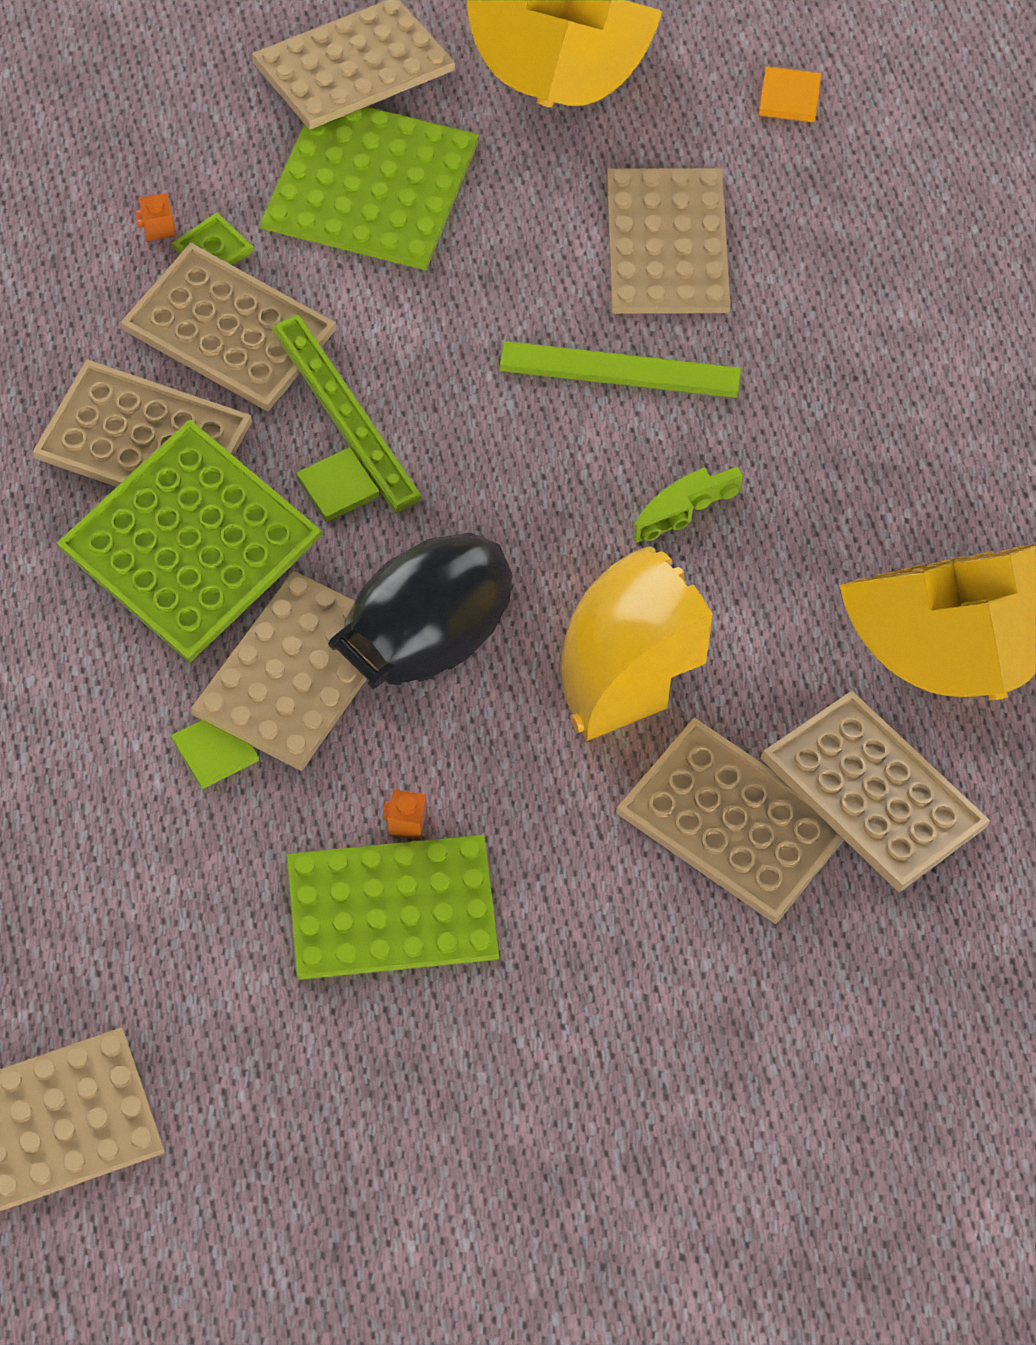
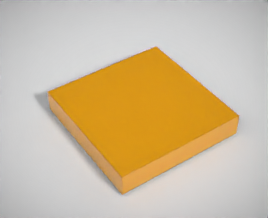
[759,66,821,123]

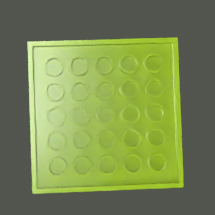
[260,106,479,271]
[56,419,323,664]

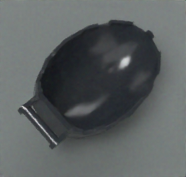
[328,533,512,689]

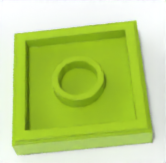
[172,212,254,266]
[296,447,380,523]
[171,720,259,790]

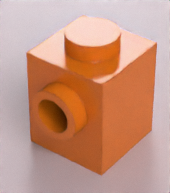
[135,193,175,241]
[383,789,427,840]

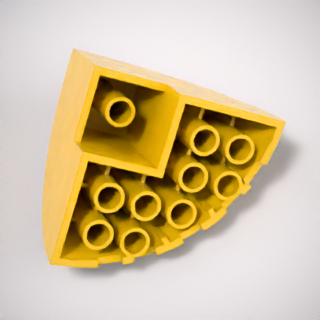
[467,0,663,107]
[839,544,1036,700]
[561,546,713,741]

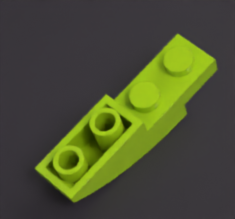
[633,466,743,543]

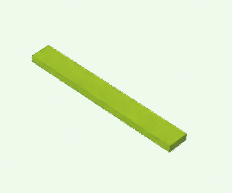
[272,314,422,514]
[500,341,741,398]

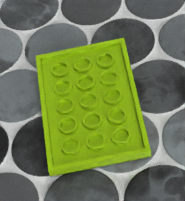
[287,835,499,980]

